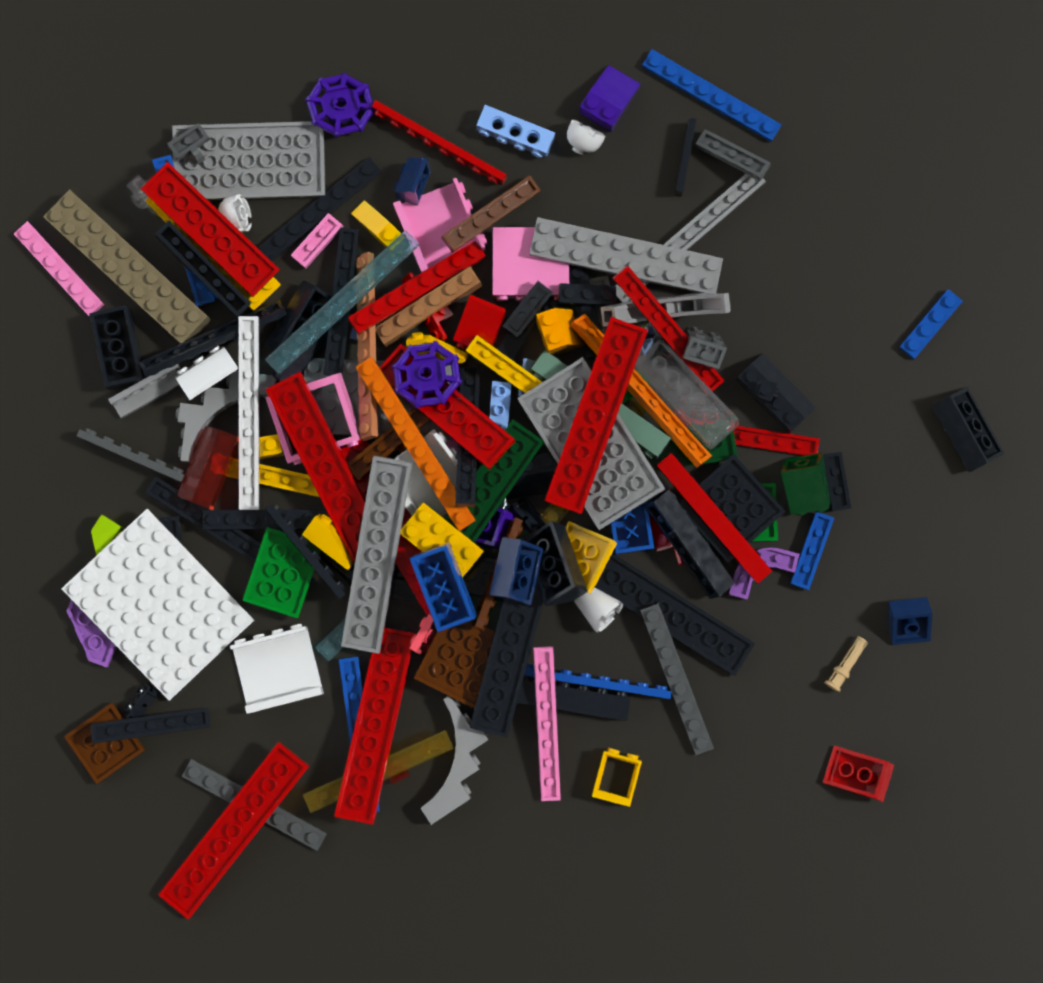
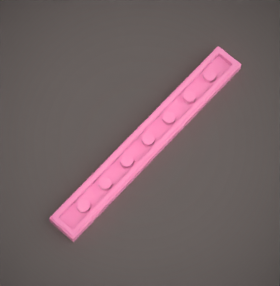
[533,646,561,801]

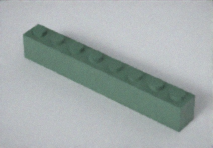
[531,350,671,460]

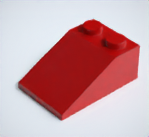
[823,746,894,802]

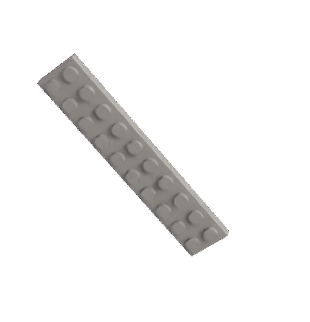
[529,217,723,293]
[341,455,413,654]

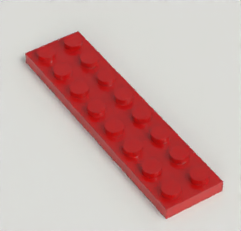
[141,162,280,297]
[379,344,515,470]

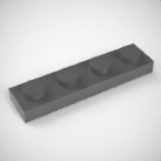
[695,129,770,181]

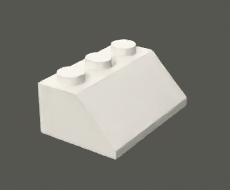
[175,345,239,400]

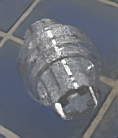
[127,175,156,214]

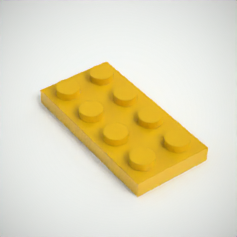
[401,502,484,577]

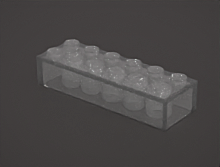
[634,338,739,450]

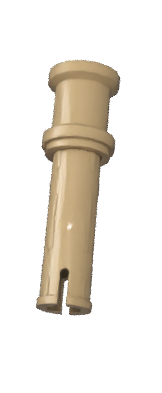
[825,636,868,693]

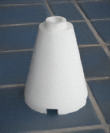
[574,587,623,633]

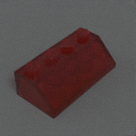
[177,425,239,510]

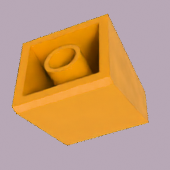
[536,308,584,356]

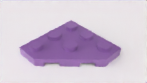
[67,599,116,667]

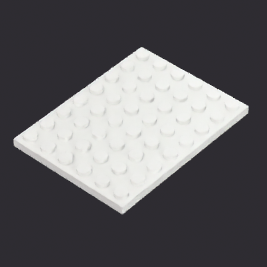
[62,509,254,700]

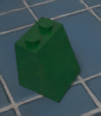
[781,452,830,516]

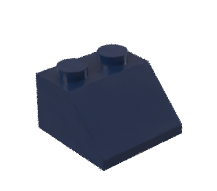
[394,157,431,206]
[888,598,932,645]

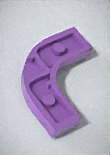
[728,548,800,600]

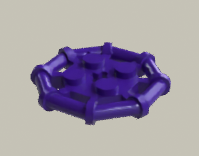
[305,72,376,137]
[391,341,462,409]

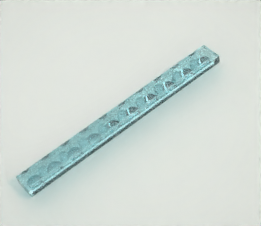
[265,230,420,374]

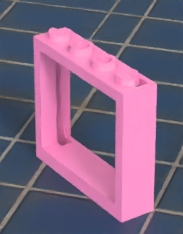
[265,373,360,465]

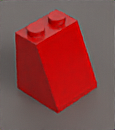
[453,295,506,351]

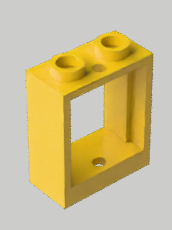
[592,748,642,807]

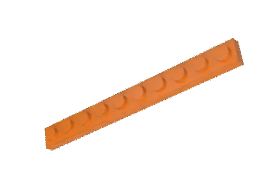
[570,314,712,468]
[356,357,476,531]

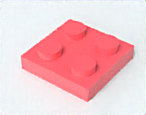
[410,614,437,656]

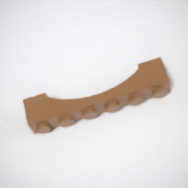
[375,266,482,347]

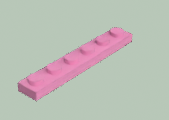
[14,221,104,317]

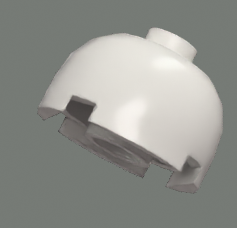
[567,120,606,155]
[218,194,252,233]

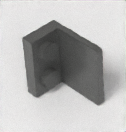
[682,326,727,369]

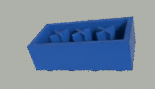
[610,501,654,555]
[410,542,477,632]

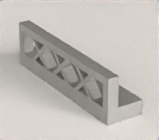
[108,363,181,418]

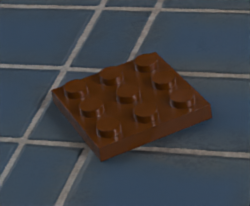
[64,703,146,784]

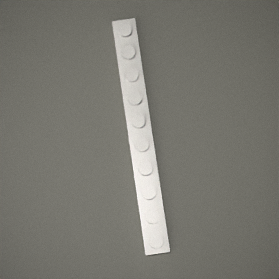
[239,316,259,510]

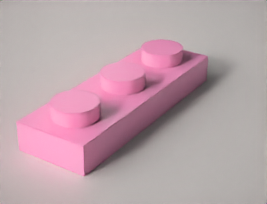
[291,213,343,269]

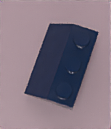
[490,537,543,605]

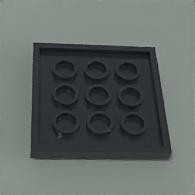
[679,454,786,563]

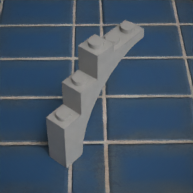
[601,293,731,326]
[176,371,278,463]
[421,696,489,825]

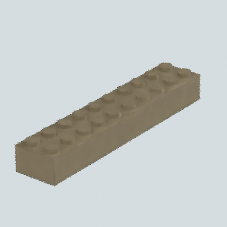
[44,189,211,343]

